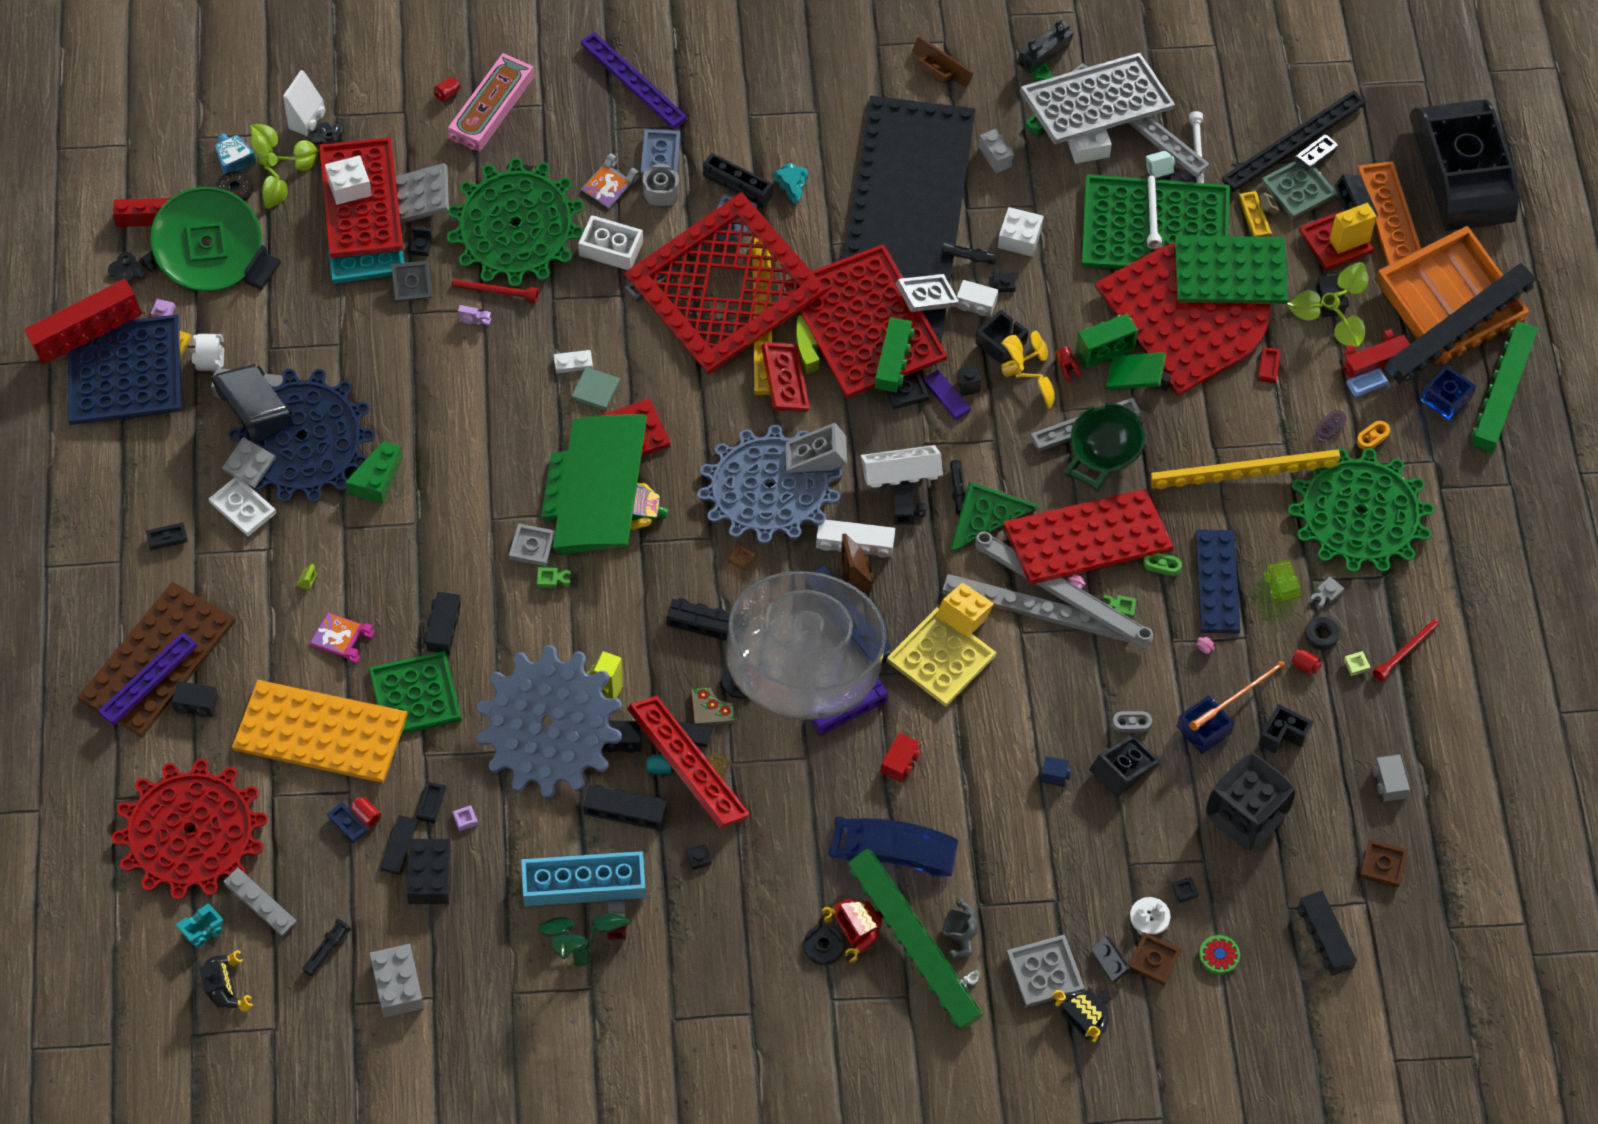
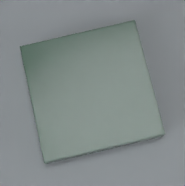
[572,367,621,411]

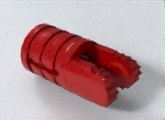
[1055,347,1082,382]

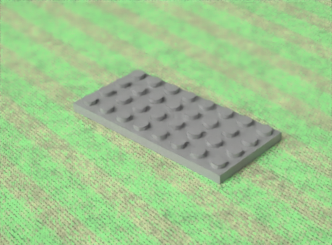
[1020,53,1175,144]

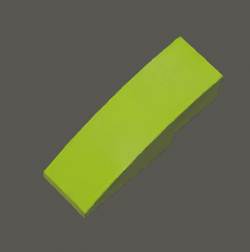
[796,315,820,375]

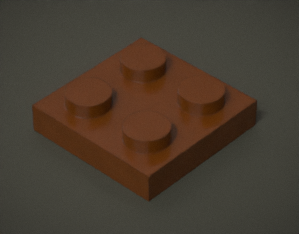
[1360,839,1408,888]
[1128,933,1182,986]

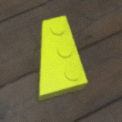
[587,651,623,699]

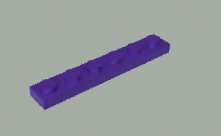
[98,632,197,726]

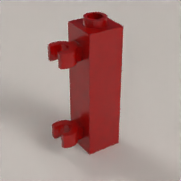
[1343,329,1410,379]

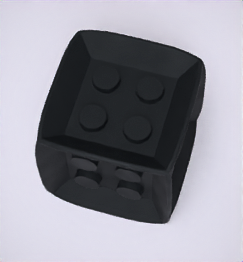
[1206,753,1295,850]

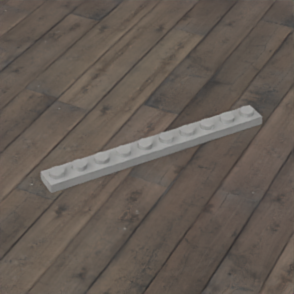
[1071,63,1210,178]
[942,574,1129,642]

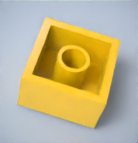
[936,582,994,637]

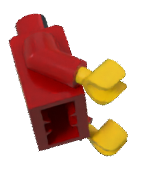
[821,898,884,963]

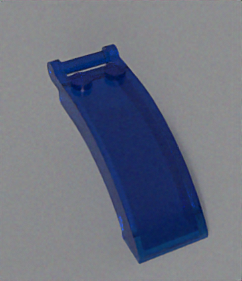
[828,817,958,876]

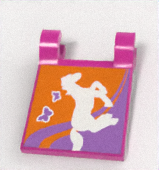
[310,612,375,664]

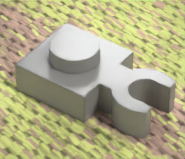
[1310,577,1344,609]

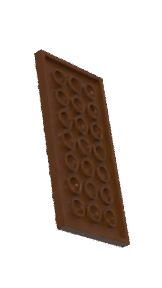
[78,582,236,738]

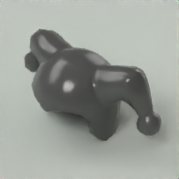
[942,898,978,959]

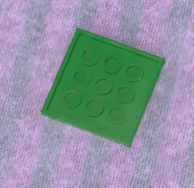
[369,651,462,734]

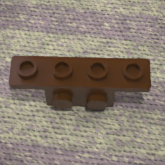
[912,36,973,87]

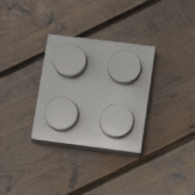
[222,437,276,488]
[509,523,555,567]

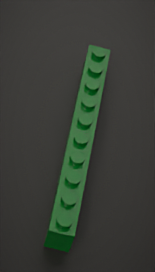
[848,849,984,1030]

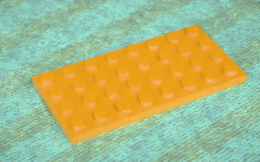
[232,680,408,783]

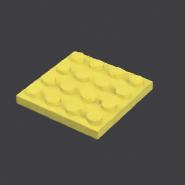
[887,608,996,707]

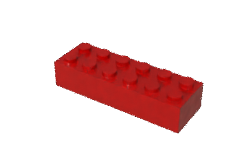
[24,278,142,365]

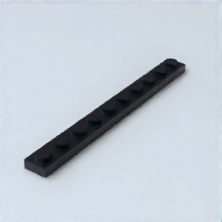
[1221,90,1366,192]

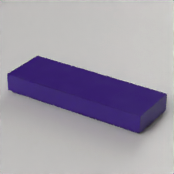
[923,370,971,420]

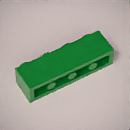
[875,317,914,393]

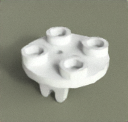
[1130,897,1171,935]

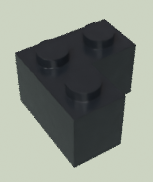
[1258,704,1314,754]

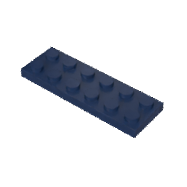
[1195,530,1241,633]

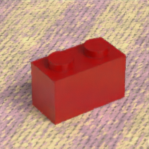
[881,733,922,783]

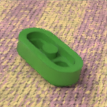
[1143,553,1182,576]

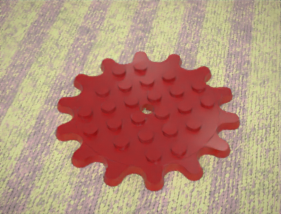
[111,759,268,900]

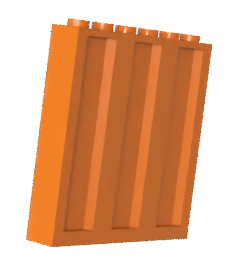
[1374,226,1529,365]

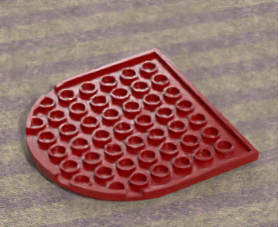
[1094,243,1270,396]

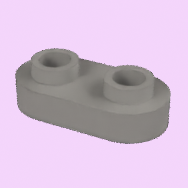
[1112,711,1152,732]

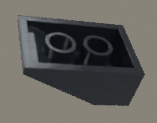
[1089,734,1160,797]

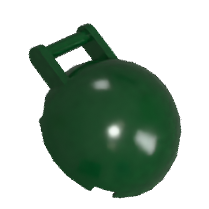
[1064,403,1146,492]

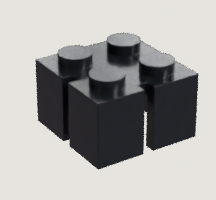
[975,310,1029,364]

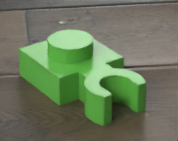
[537,567,571,588]
[1103,595,1137,619]

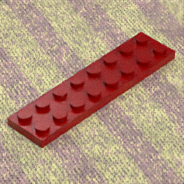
[627,696,750,829]

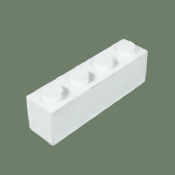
[816,520,895,558]

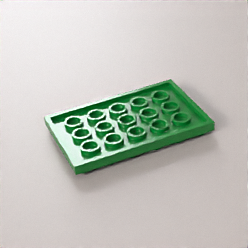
[1175,235,1288,304]

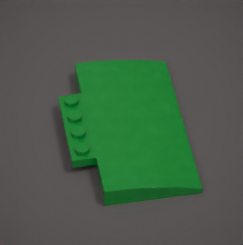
[541,414,647,555]

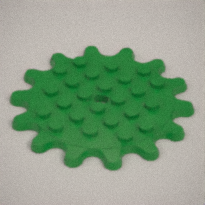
[447,158,584,287]
[1288,448,1435,573]

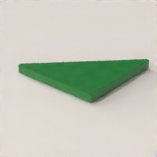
[949,482,1038,552]

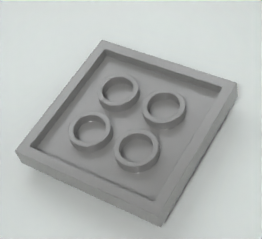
[395,163,449,224]
[1006,934,1085,1008]

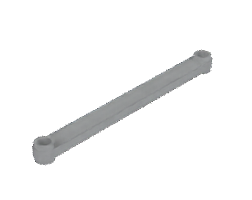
[975,532,1153,648]

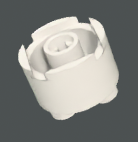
[192,334,224,371]

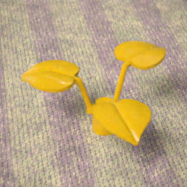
[1001,331,1055,410]

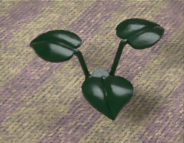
[539,913,630,966]

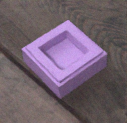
[452,805,478,831]

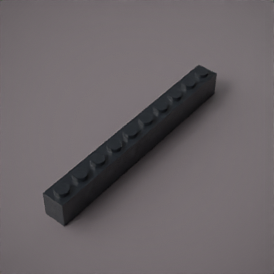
[1385,263,1536,384]

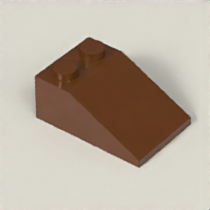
[840,533,874,596]

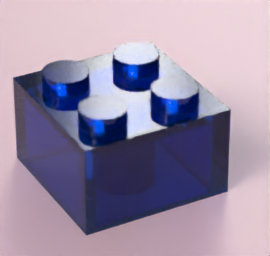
[1420,365,1476,421]
[1176,695,1235,754]

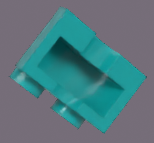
[176,903,223,948]

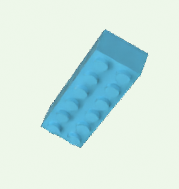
[521,851,646,907]

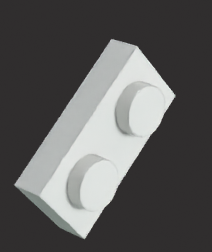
[554,350,593,374]

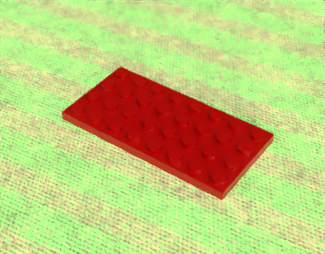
[319,137,403,259]
[1003,489,1174,585]

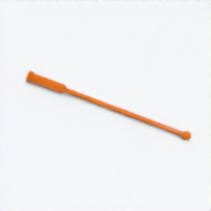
[1189,661,1285,731]

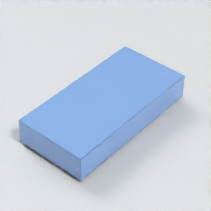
[1346,368,1389,398]

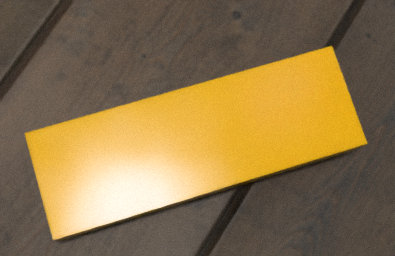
[1238,191,1272,237]

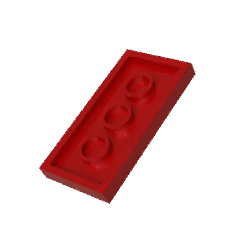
[761,342,810,412]

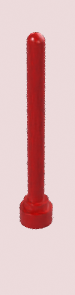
[451,280,539,303]
[1372,619,1439,682]

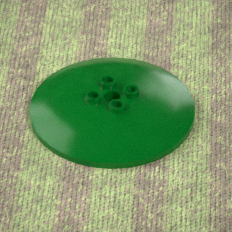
[151,187,262,292]

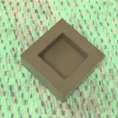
[1259,192,1280,215]

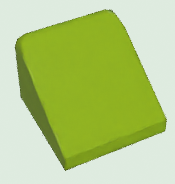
[296,564,317,590]

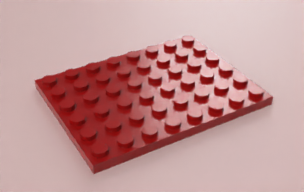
[784,244,948,399]

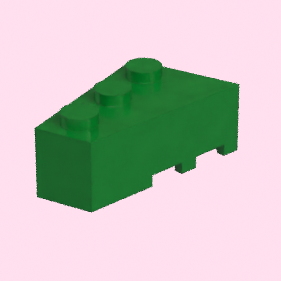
[345,441,403,504]

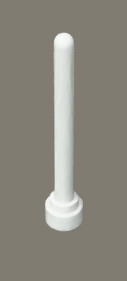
[1188,111,1204,183]
[1147,176,1162,249]

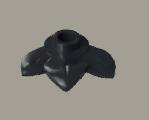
[308,122,343,144]
[108,252,145,284]

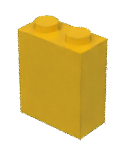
[1329,203,1377,254]

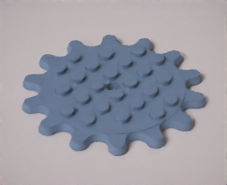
[697,425,843,545]
[476,645,622,799]

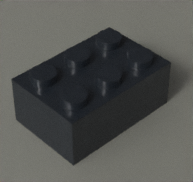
[407,839,452,904]

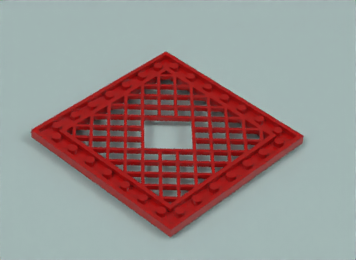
[624,192,827,375]

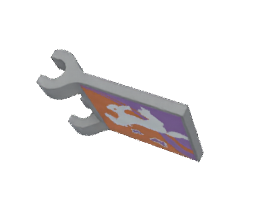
[581,153,640,209]

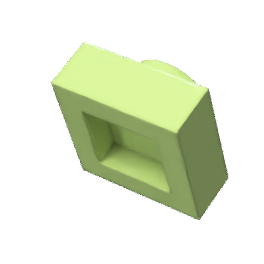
[1344,651,1370,676]

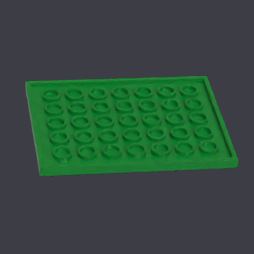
[1081,174,1230,269]

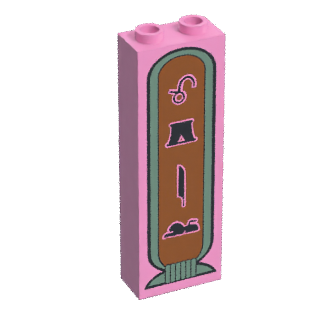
[448,53,534,152]

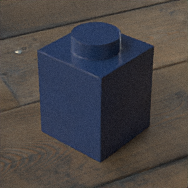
[1041,756,1071,787]

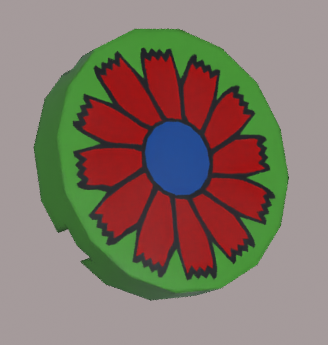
[1199,935,1240,975]

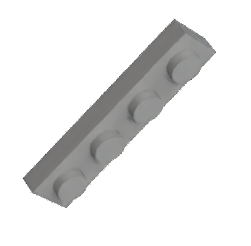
[223,868,297,937]

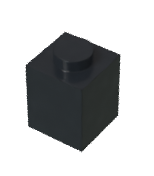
[957,365,981,397]

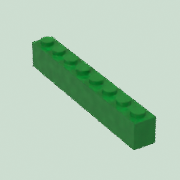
[1471,321,1538,453]

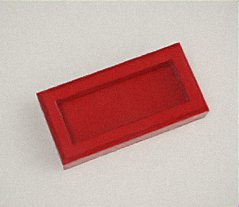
[1257,347,1281,384]

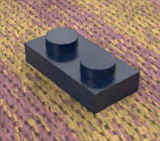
[327,802,369,844]

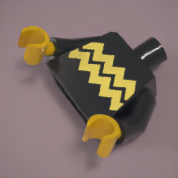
[199,951,253,1012]
[1050,990,1111,1042]

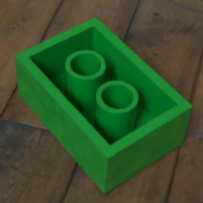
[1075,313,1138,370]

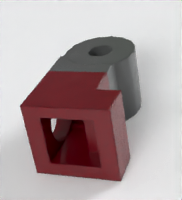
[607,901,626,940]

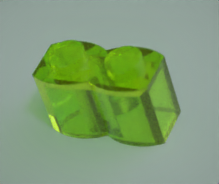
[1264,559,1302,603]

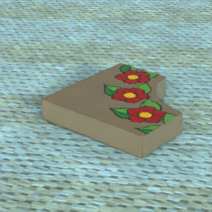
[691,687,734,726]

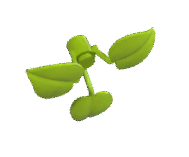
[250,124,319,209]
[1287,262,1369,347]

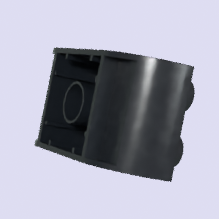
[1409,99,1518,231]

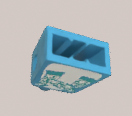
[215,134,256,174]

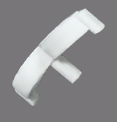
[961,970,979,987]

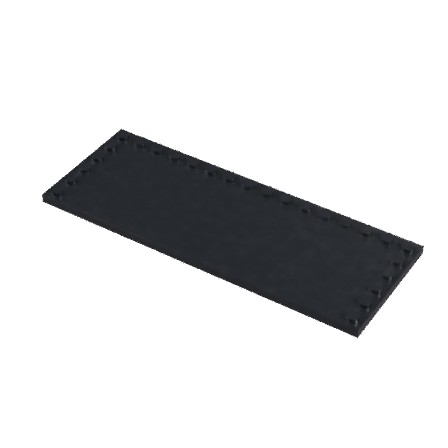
[843,95,976,343]

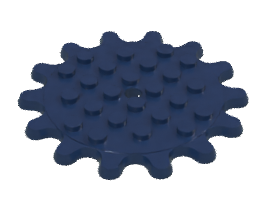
[228,369,375,502]

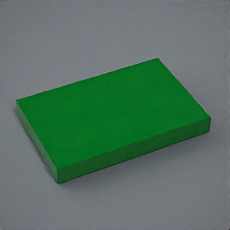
[1106,352,1166,390]

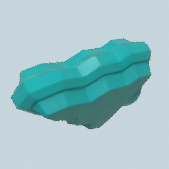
[772,163,808,204]

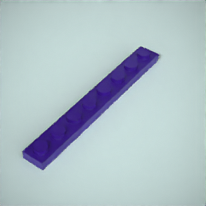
[581,32,687,130]

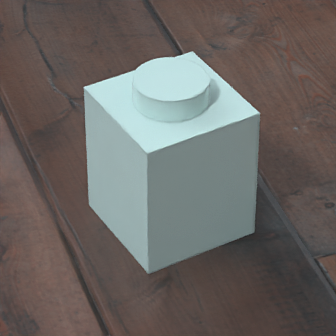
[1146,151,1175,178]

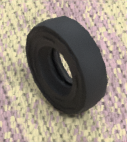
[1305,616,1340,650]

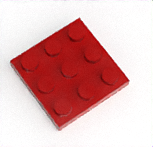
[1298,209,1374,272]
[599,398,671,456]

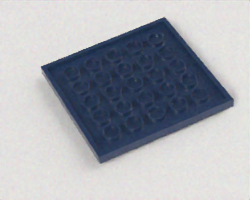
[68,314,182,425]

